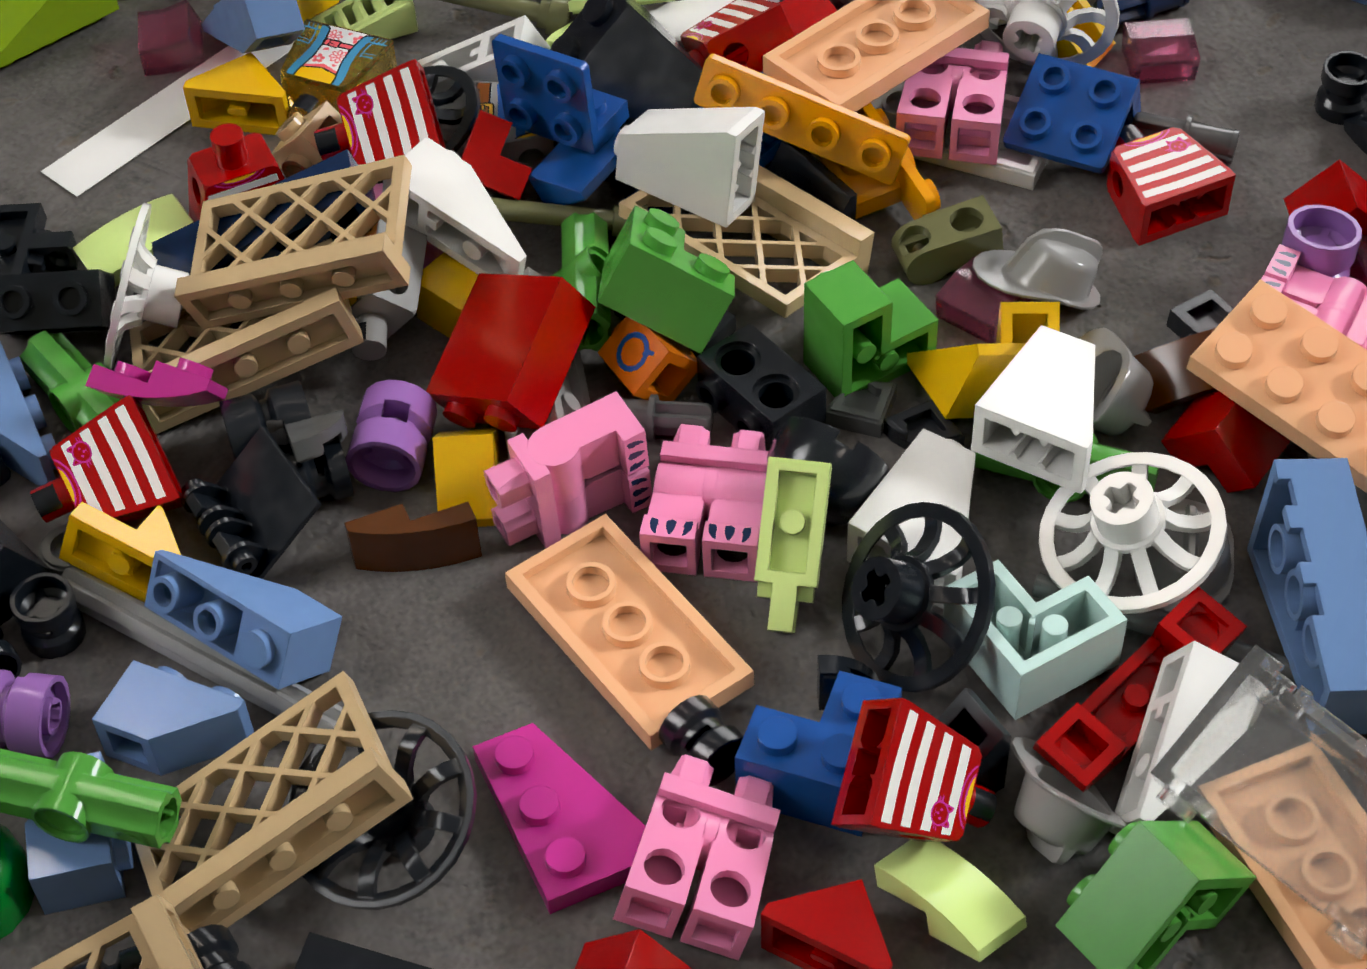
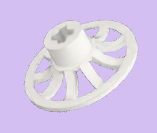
[974,0,1120,66]
[103,203,190,370]
[1039,452,1228,614]

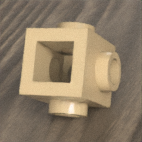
[272,100,352,178]

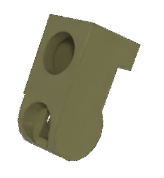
[891,195,1004,285]

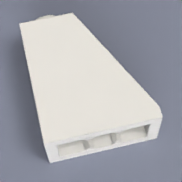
[614,107,765,228]
[971,325,1095,494]
[847,428,976,609]

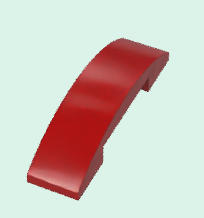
[1033,586,1247,792]

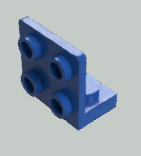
[492,34,629,155]
[1003,53,1141,174]

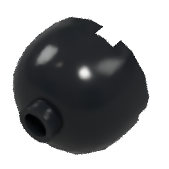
[767,416,890,527]

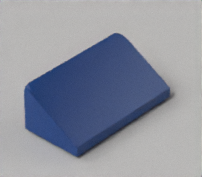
[529,128,621,205]

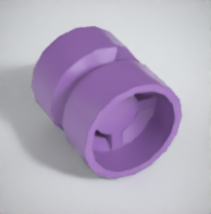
[1282,204,1362,278]
[346,379,438,492]
[0,670,70,758]

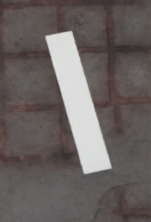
[41,37,305,197]

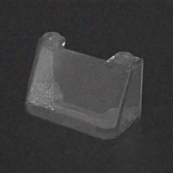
[1150,644,1367,960]

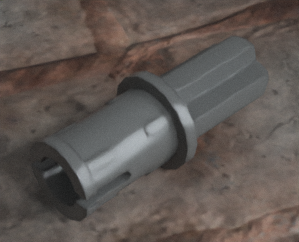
[1132,111,1240,164]
[597,394,714,441]

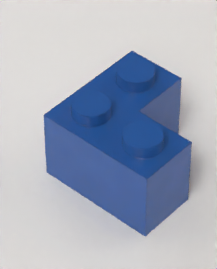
[735,670,902,837]

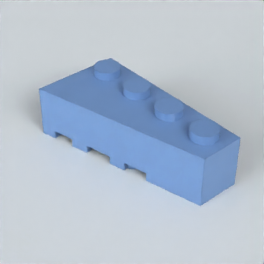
[1247,458,1367,736]

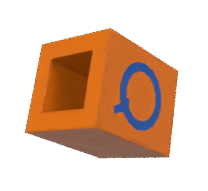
[597,317,697,401]

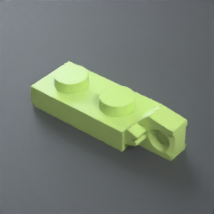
[754,456,832,633]

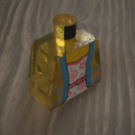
[280,19,397,118]

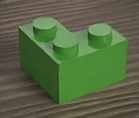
[598,205,735,354]
[803,260,938,397]
[1055,821,1257,969]

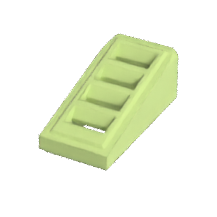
[308,0,418,47]

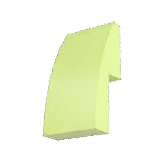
[73,194,194,288]
[874,840,1027,962]

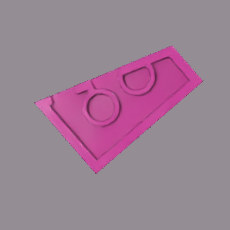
[473,723,646,914]

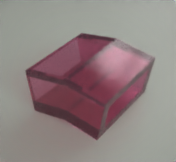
[137,0,204,76]
[1122,18,1200,84]
[935,257,1030,344]

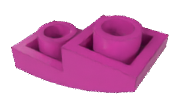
[85,357,229,407]

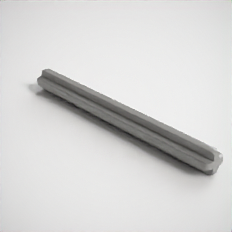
[61,566,350,749]

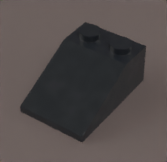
[550,0,703,129]

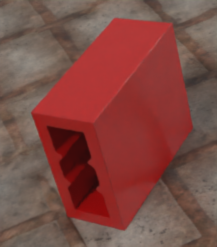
[426,273,596,432]

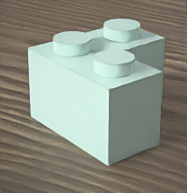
[943,559,1128,720]

